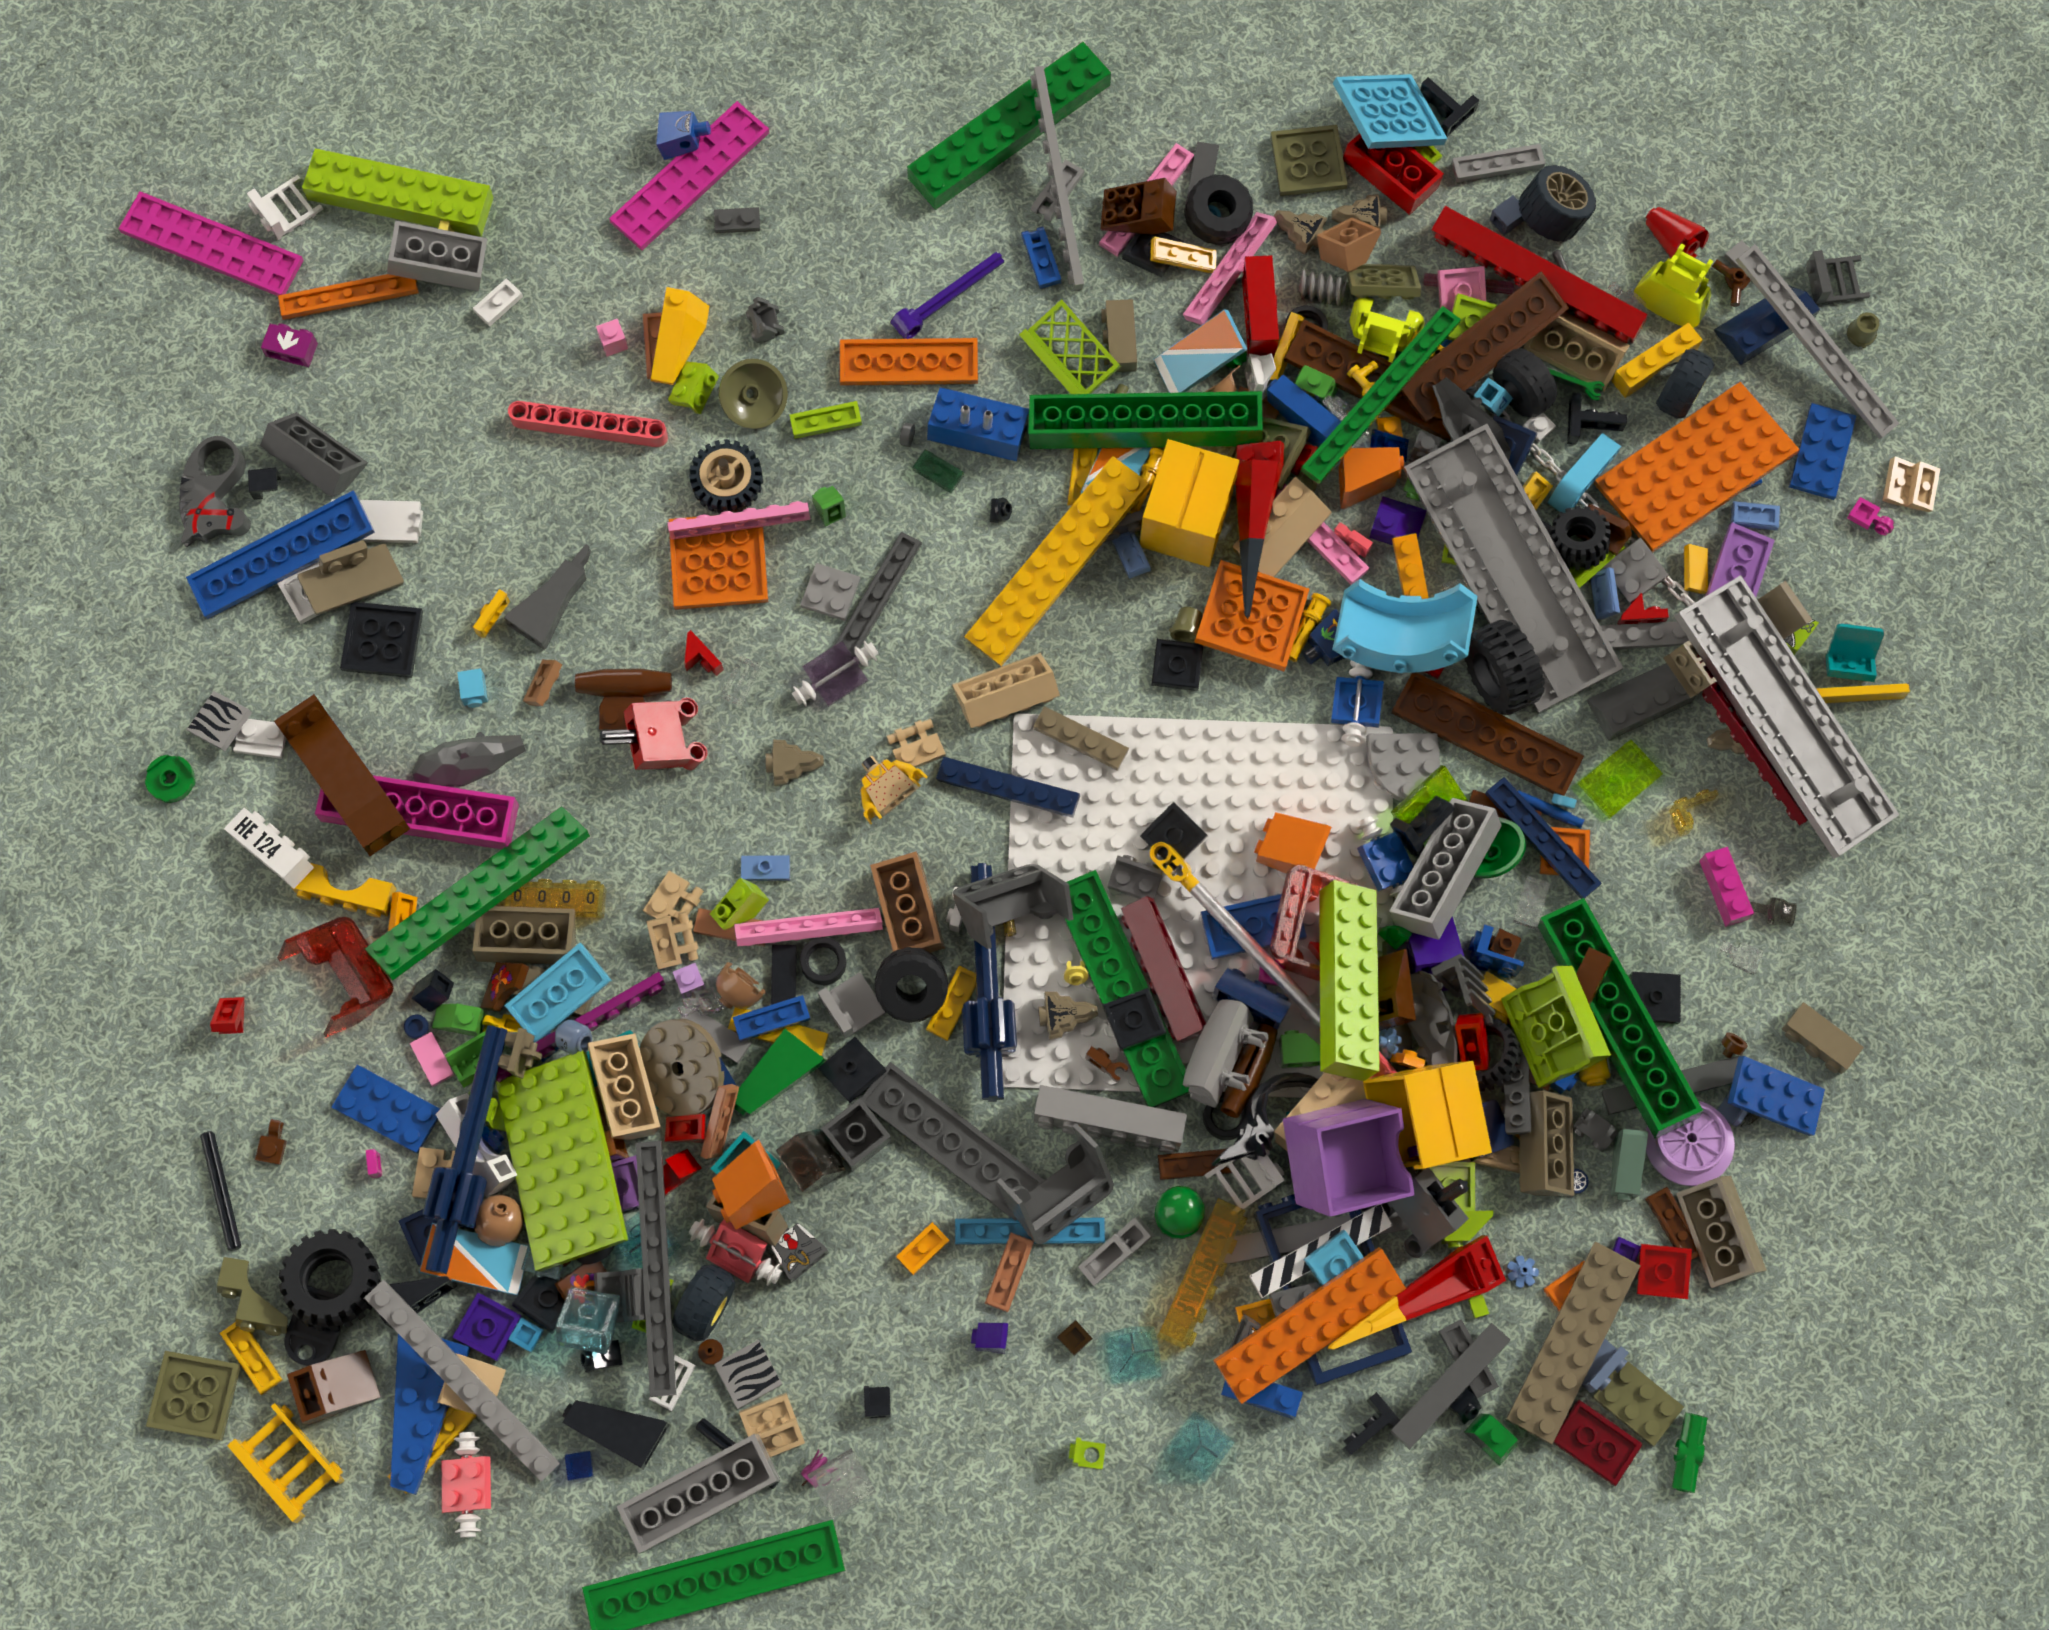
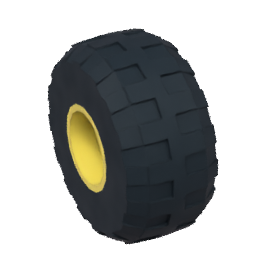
[1656,349,1715,419]
[672,1264,736,1342]

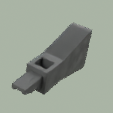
[504,544,591,651]

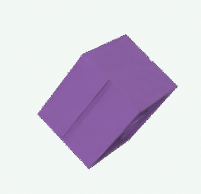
[1283,1099,1415,1217]

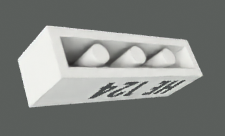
[224,808,314,889]

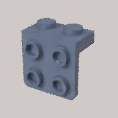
[1582,1339,1629,1393]

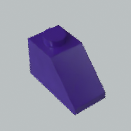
[971,1322,1008,1354]

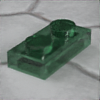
[912,449,964,494]

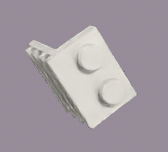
[247,175,323,240]
[1204,1150,1284,1217]

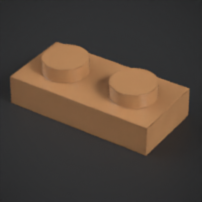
[523,659,562,706]

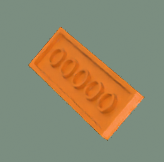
[840,338,978,385]

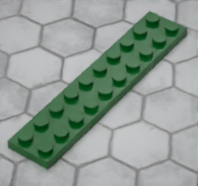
[365,806,590,980]
[1063,870,1189,1108]
[582,1520,845,1630]

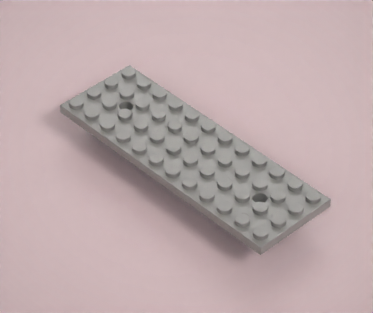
[1404,424,1623,713]
[1674,575,1899,859]

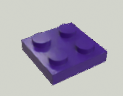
[453,1292,523,1362]

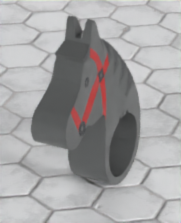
[179,436,251,547]

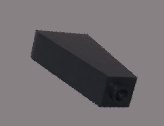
[562,1400,670,1470]

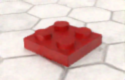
[1636,1244,1692,1299]

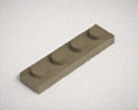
[1033,706,1129,771]

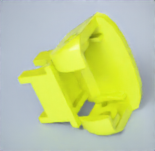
[1634,244,1713,328]
[1349,297,1425,363]

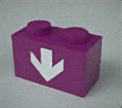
[261,323,318,368]

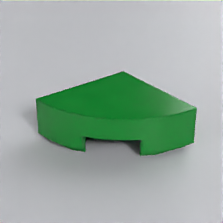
[1378,925,1412,950]

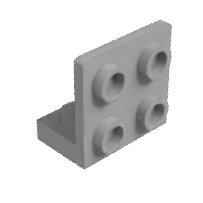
[818,973,886,1039]

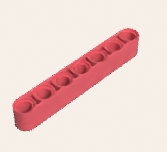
[508,401,668,447]

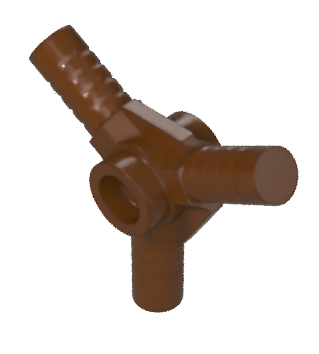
[1712,259,1751,307]

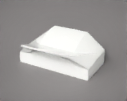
[1244,353,1276,400]

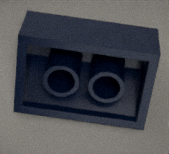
[1212,968,1292,1031]

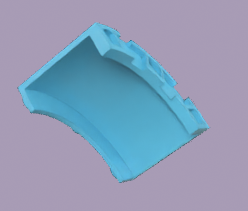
[1332,579,1477,673]

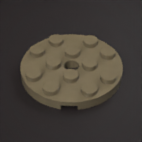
[639,1018,724,1116]

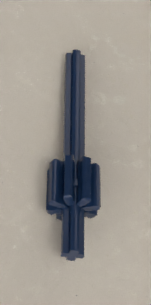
[962,863,1017,1102]
[423,1025,508,1275]

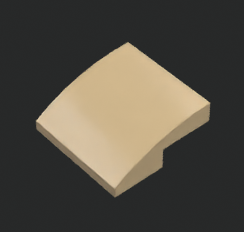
[1882,456,1940,512]
[438,1353,506,1415]
[739,1393,805,1457]

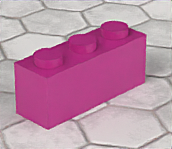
[1699,847,1754,927]

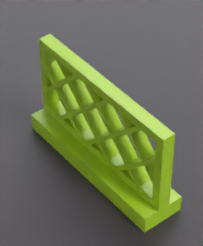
[1019,299,1121,394]

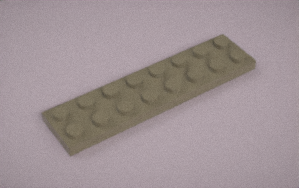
[1505,1241,1641,1445]

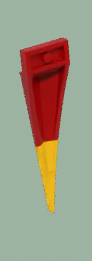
[1327,1235,1506,1350]

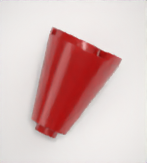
[1646,207,1709,259]

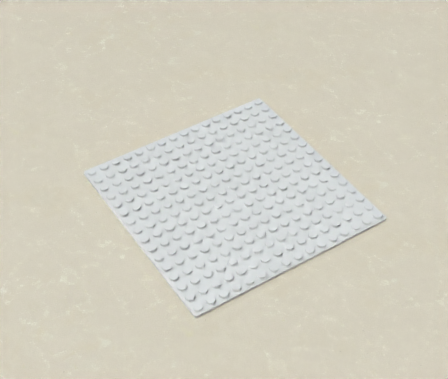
[1002,714,1393,1098]

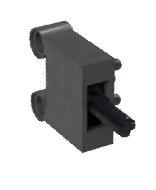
[1373,1168,1469,1258]

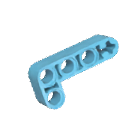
[1547,433,1622,513]

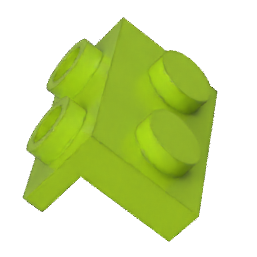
[668,361,719,414]

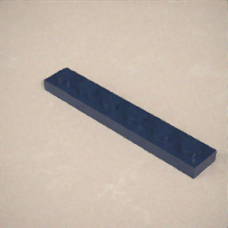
[936,756,1080,818]
[1485,777,1602,899]

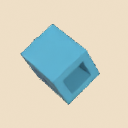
[1474,378,1513,416]
[457,668,488,708]

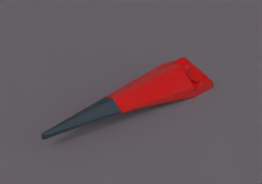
[1235,441,1284,618]

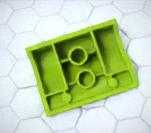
[1501,966,1611,1088]

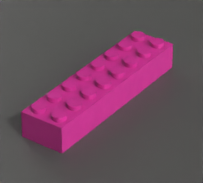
[315,775,519,849]

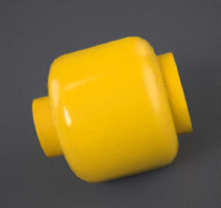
[1579,1057,1611,1087]

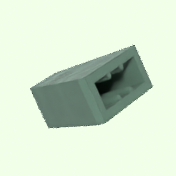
[1610,1129,1648,1202]

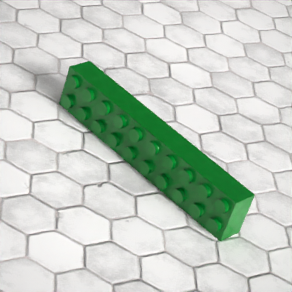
[907,42,1111,210]
[1029,391,1263,449]
[1538,898,1703,1139]

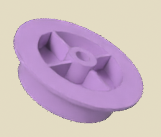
[1646,1101,1735,1186]

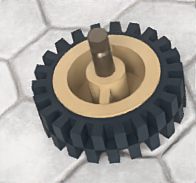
[689,439,763,514]

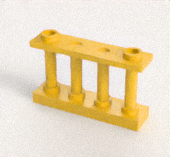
[227,1403,345,1523]

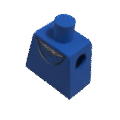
[656,111,711,160]

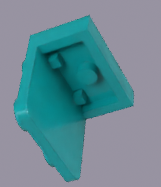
[1826,623,1884,682]

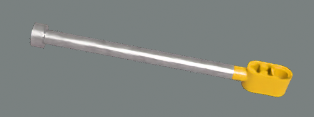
[1150,842,1320,1028]

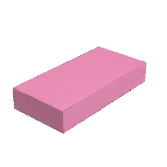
[410,1032,455,1087]

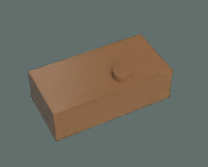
[870,851,945,953]

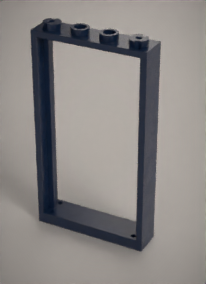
[1254,1194,1412,1386]

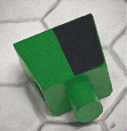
[1464,1413,1518,1465]

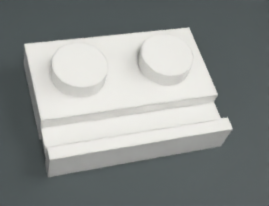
[233,719,286,759]

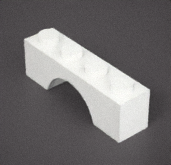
[436,1093,517,1197]

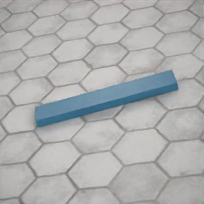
[955,1218,1105,1245]

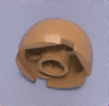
[716,962,765,1009]
[473,1195,524,1247]

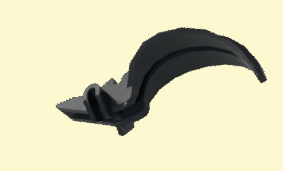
[1212,1072,1318,1166]

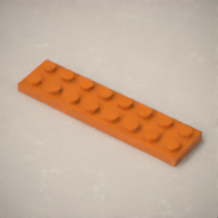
[1213,1247,1406,1404]

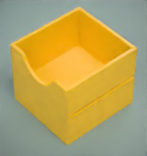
[1140,439,1239,567]
[1363,1061,1492,1169]

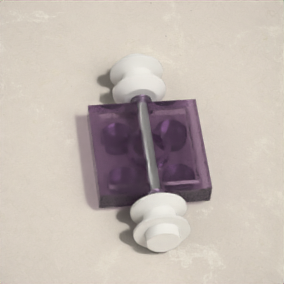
[791,641,879,707]

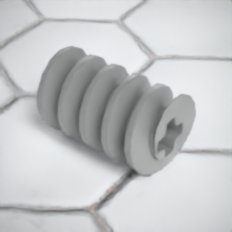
[1298,269,1348,306]

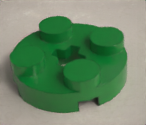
[145,755,196,803]

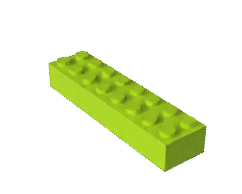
[302,148,494,237]
[1319,880,1379,1081]

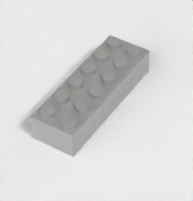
[1389,798,1501,940]
[1034,1085,1187,1154]
[616,1434,781,1554]

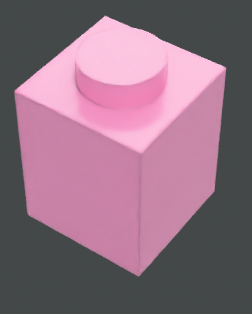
[596,319,628,357]

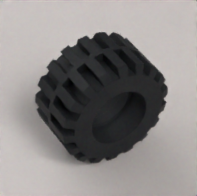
[1550,506,1610,570]

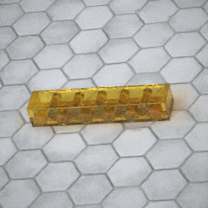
[1157,1198,1247,1350]

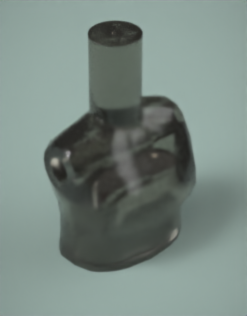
[1750,897,1797,927]

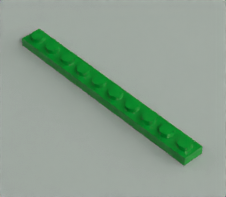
[1301,306,1461,484]

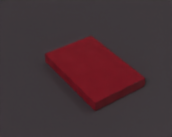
[1553,1400,1643,1487]

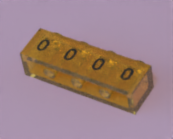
[505,879,607,918]

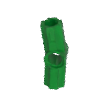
[1672,1412,1708,1493]

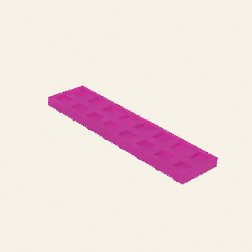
[609,101,770,251]
[119,191,304,296]

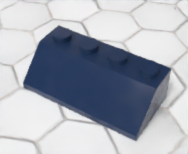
[1714,285,1820,365]

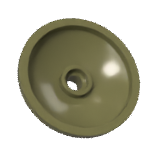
[719,359,788,429]

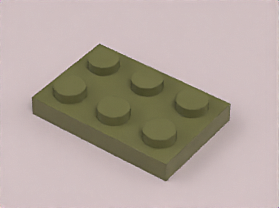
[1592,1358,1684,1447]

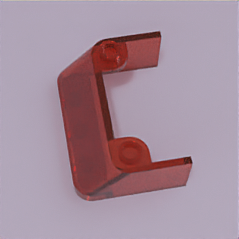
[1270,865,1358,982]
[277,917,394,1038]

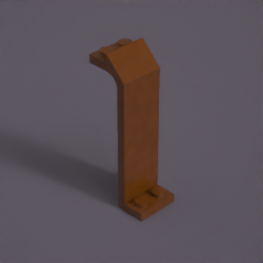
[274,694,410,856]

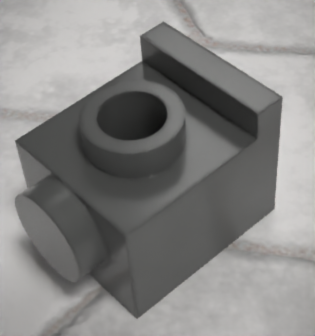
[1409,431,1442,462]

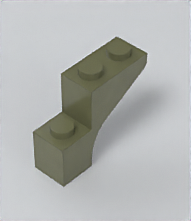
[217,1257,288,1336]

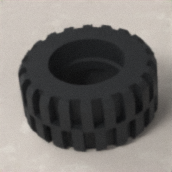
[1464,620,1545,715]
[279,1229,381,1331]

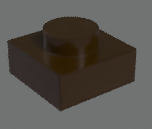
[1057,1320,1093,1356]

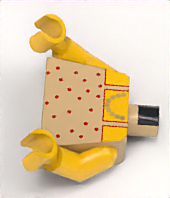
[861,756,928,825]

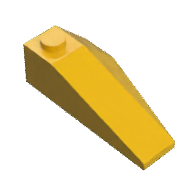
[650,287,710,385]

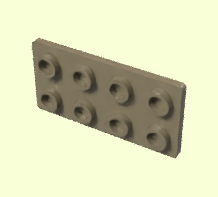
[297,540,404,615]

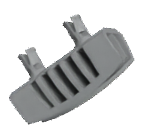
[1183,1000,1268,1107]

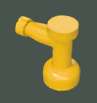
[1347,361,1378,396]

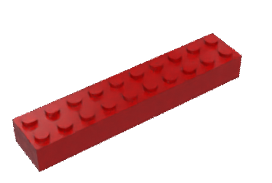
[1431,206,1648,343]

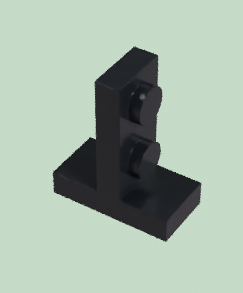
[1420,77,1479,137]
[1567,393,1627,445]
[1390,796,1455,858]
[1342,1392,1400,1457]

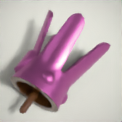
[801,1449,837,1487]

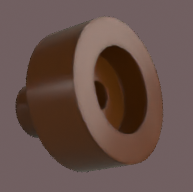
[1721,1032,1748,1058]
[698,1339,724,1365]

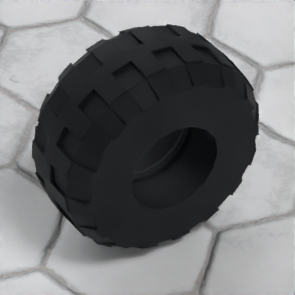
[1184,174,1254,245]
[1492,349,1557,417]
[875,947,948,1023]

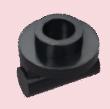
[990,497,1012,523]

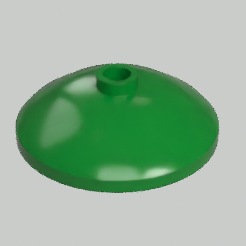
[1474,817,1526,879]

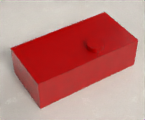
[1343,133,1444,215]
[1242,255,1279,358]

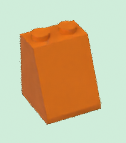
[1338,447,1404,509]
[1254,812,1332,883]
[712,1140,791,1230]

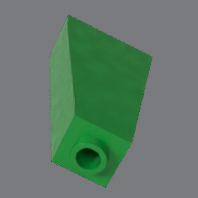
[734,1029,826,1116]

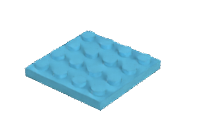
[1333,74,1447,149]

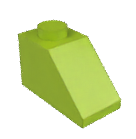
[1441,1210,1493,1249]

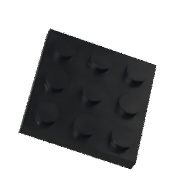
[340,602,423,678]

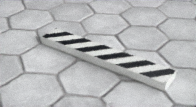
[1249,1204,1393,1299]

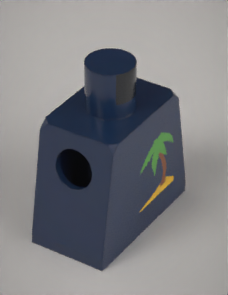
[1303,609,1345,666]

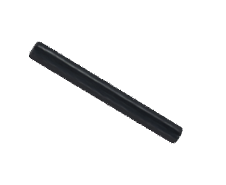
[200,1131,241,1251]

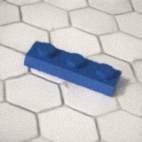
[733,995,811,1042]

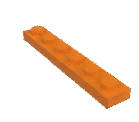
[278,274,419,320]

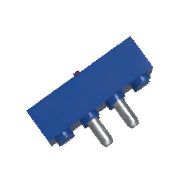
[927,387,1029,462]

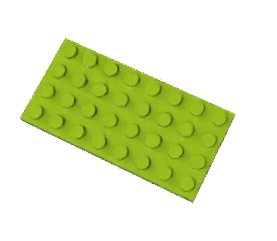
[496,1050,628,1272]

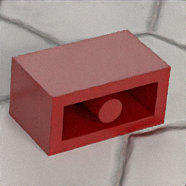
[1455,1013,1491,1071]

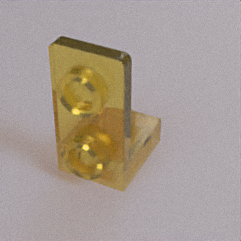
[1669,789,1719,837]

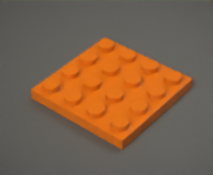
[669,515,768,610]
[1194,560,1310,672]

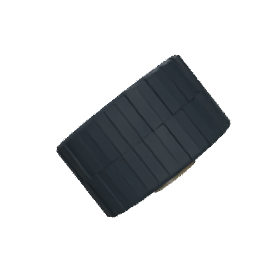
[1518,165,1596,242]

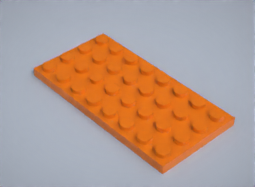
[1594,381,1800,553]

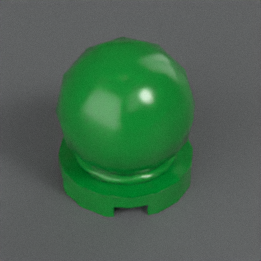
[1154,1186,1205,1240]

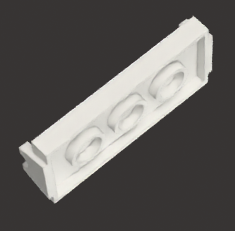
[331,499,423,543]

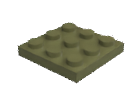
[1270,125,1348,196]
[1346,264,1421,299]
[1227,417,1311,490]
[146,1351,241,1441]

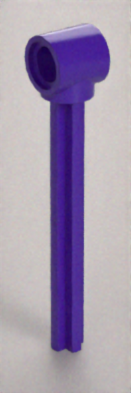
[890,252,1004,339]

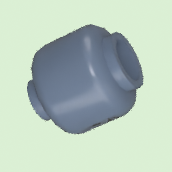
[555,1020,592,1055]

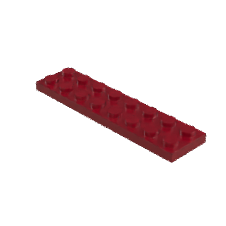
[1696,655,1808,826]

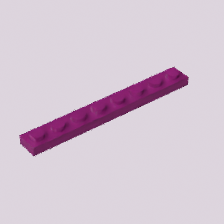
[495,971,665,1083]

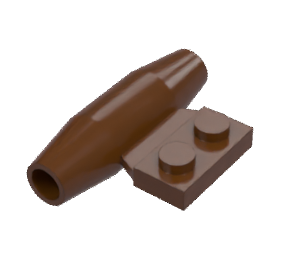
[575,668,672,731]
[1221,1024,1278,1118]

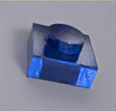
[482,1126,506,1154]
[564,1451,594,1481]

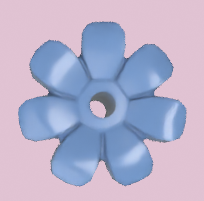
[1379,1028,1402,1059]
[1507,1256,1539,1288]

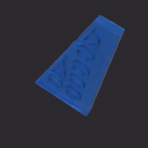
[390,1334,471,1495]

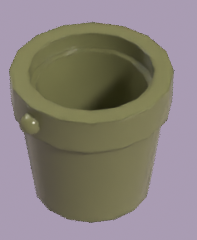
[1847,312,1880,348]
[1169,607,1202,643]

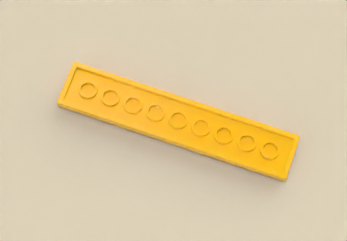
[964,456,1150,667]

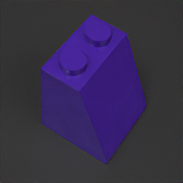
[1405,916,1464,991]

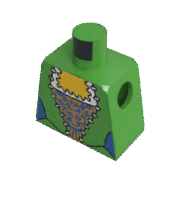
[1293,365,1338,409]

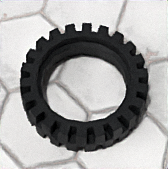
[1457,1018,1522,1092]

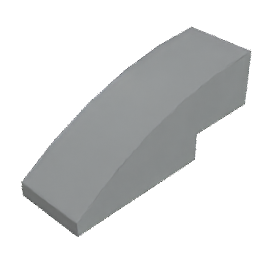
[1078,1216,1155,1286]

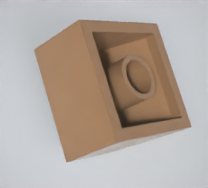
[1317,217,1381,272]

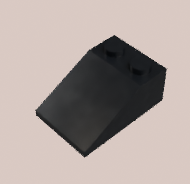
[377,1276,457,1329]

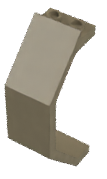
[1663,581,1812,698]

